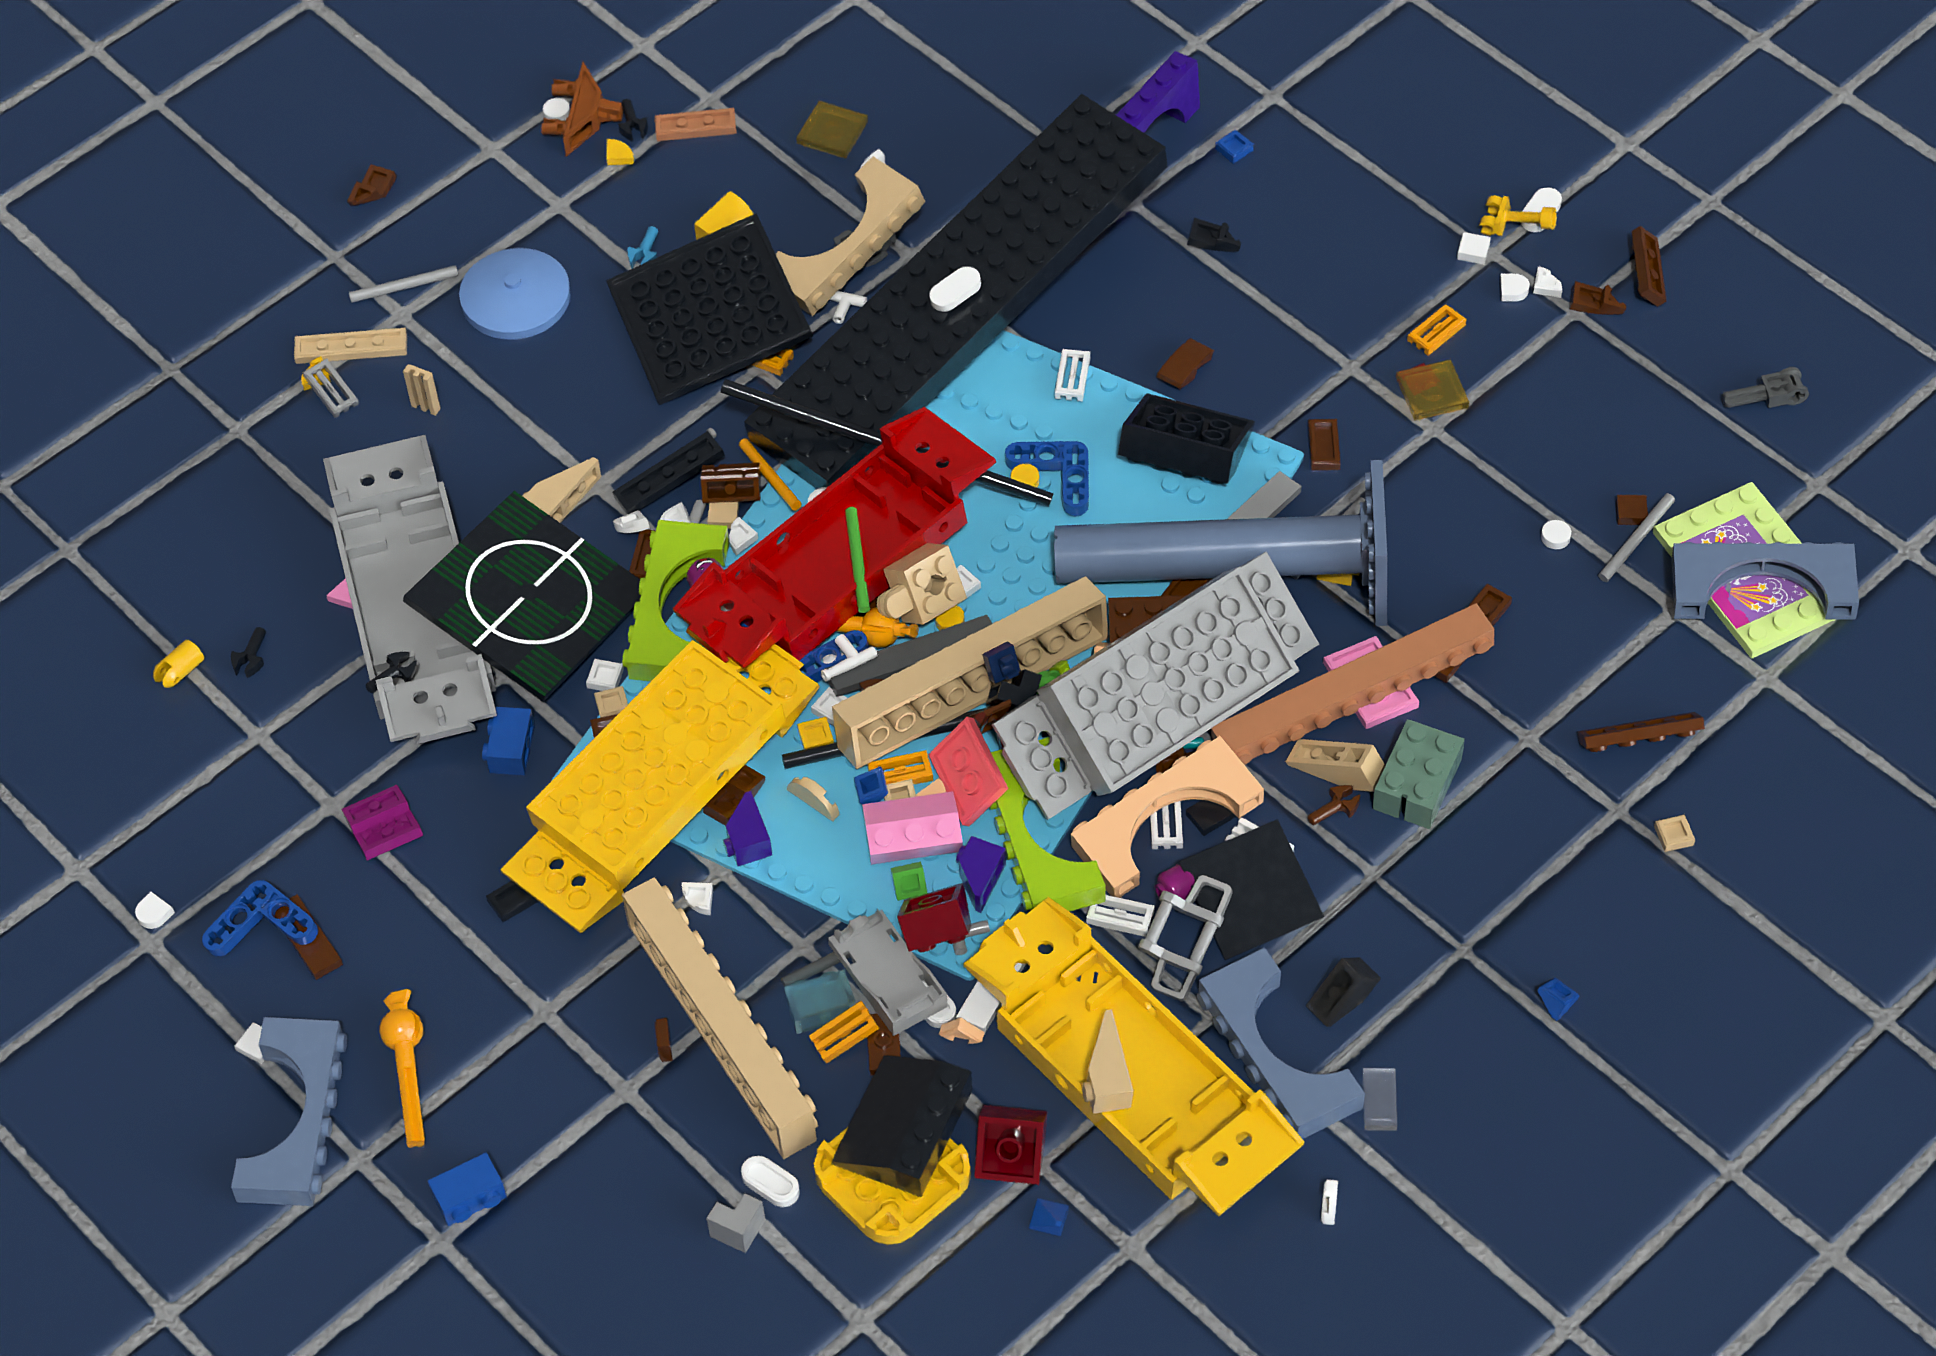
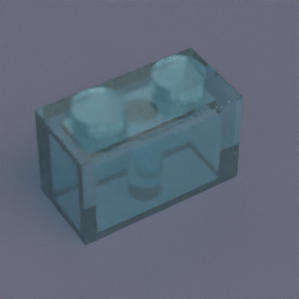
[784,970,856,1034]

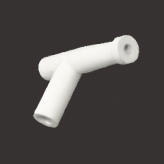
[829,291,867,324]
[821,634,878,682]

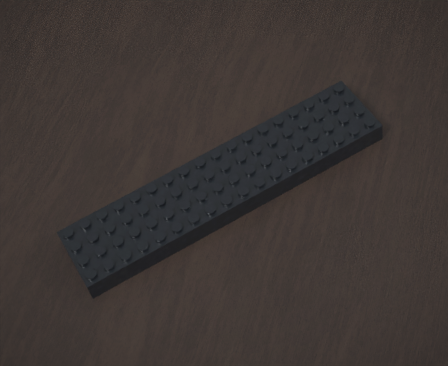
[744,94,1168,488]

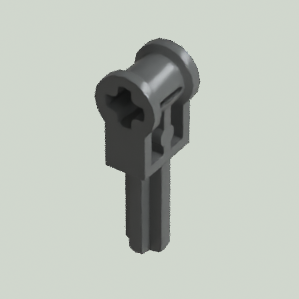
[1722,367,1809,408]

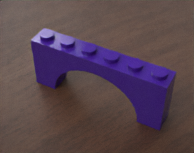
[1116,51,1200,133]

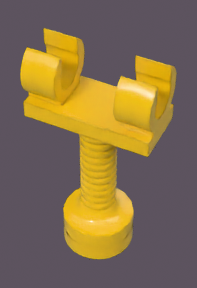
[1480,195,1557,236]

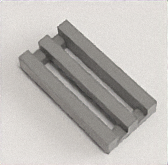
[303,359,359,418]

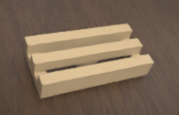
[403,364,440,416]

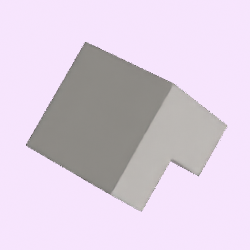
[707,1193,765,1253]

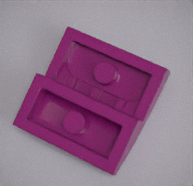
[341,785,423,860]

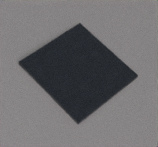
[1178,819,1324,961]

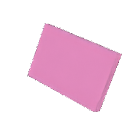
[1323,636,1419,729]

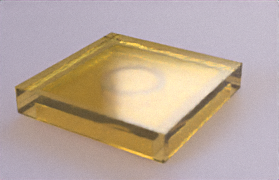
[797,101,868,158]
[1396,359,1469,421]

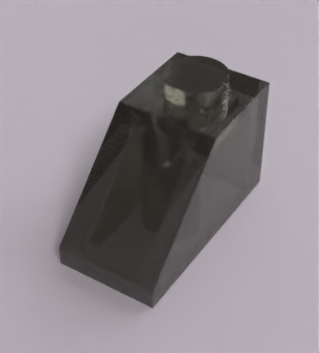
[1306,957,1381,1027]

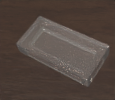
[1363,1068,1397,1131]

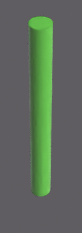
[845,507,870,613]

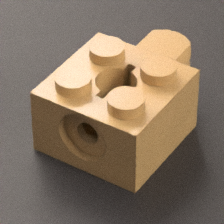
[877,543,967,625]

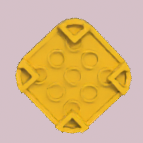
[814,1128,971,1245]

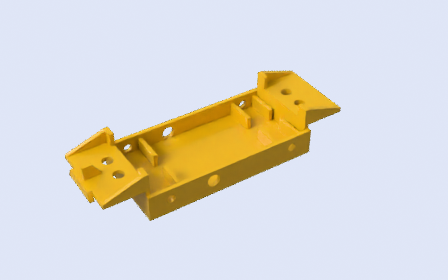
[500,640,820,933]
[964,897,1304,1216]

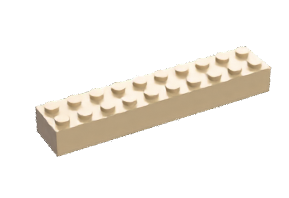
[832,576,1108,769]
[622,877,818,1159]

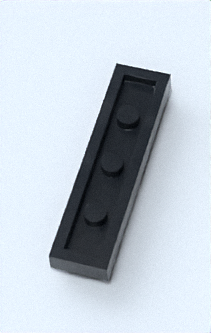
[612,431,725,514]

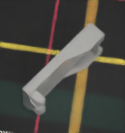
[828,909,947,1036]

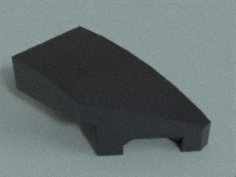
[1187,218,1241,252]

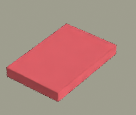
[928,717,1008,826]

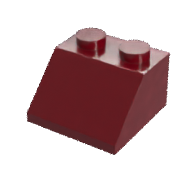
[897,883,971,953]
[975,1105,1047,1185]

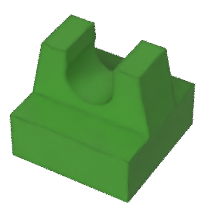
[891,862,927,901]

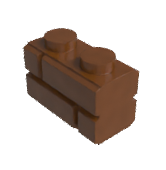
[701,463,761,503]

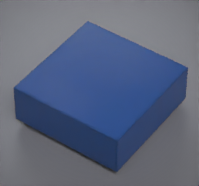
[1215,129,1254,164]

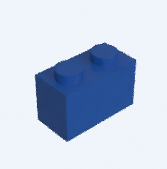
[482,707,535,775]
[427,1152,507,1226]

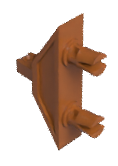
[541,62,623,157]

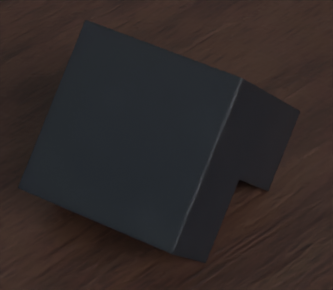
[986,669,1042,712]

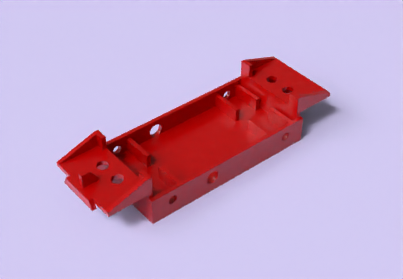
[673,407,996,669]

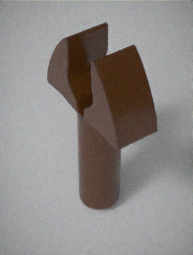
[1307,785,1360,825]

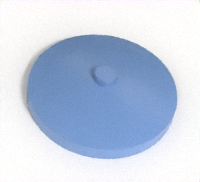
[459,248,571,339]

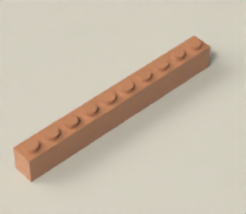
[1211,603,1495,765]

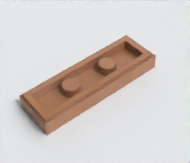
[655,108,737,141]

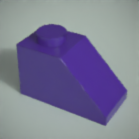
[723,791,773,867]
[956,836,1006,913]

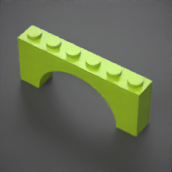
[622,520,730,681]
[989,737,1106,911]

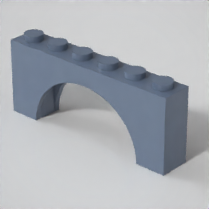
[1672,542,1859,620]
[1197,947,1365,1139]
[231,1017,347,1206]

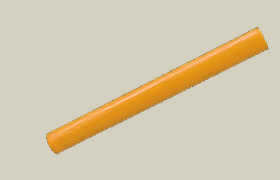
[739,438,802,511]

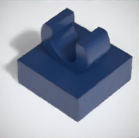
[982,641,1021,684]

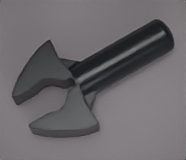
[618,99,648,142]
[231,627,266,678]
[365,652,417,693]

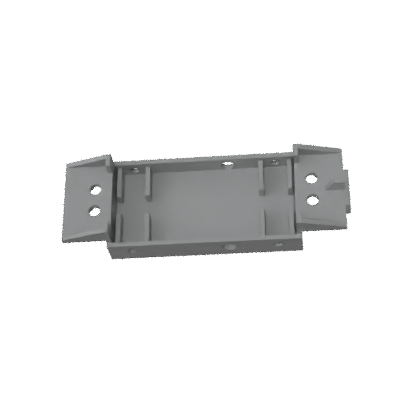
[323,435,497,744]
[992,552,1319,820]

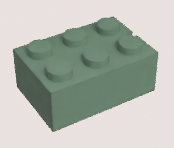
[1373,719,1465,829]

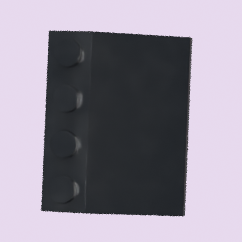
[1118,393,1255,484]
[831,1055,972,1197]

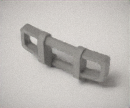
[1138,875,1233,1002]

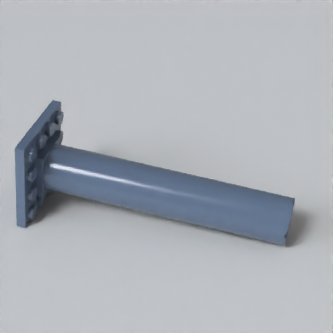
[1054,460,1387,626]

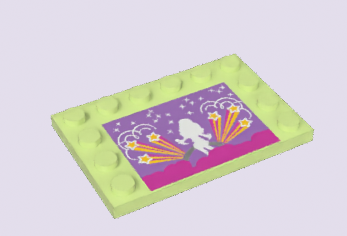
[1653,482,1836,659]

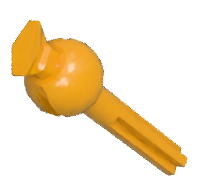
[836,607,919,648]
[379,989,425,1148]

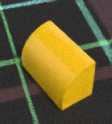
[694,191,753,240]

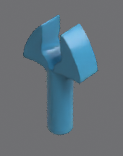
[627,226,658,269]

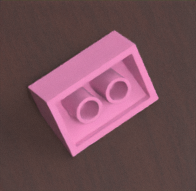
[862,791,963,865]

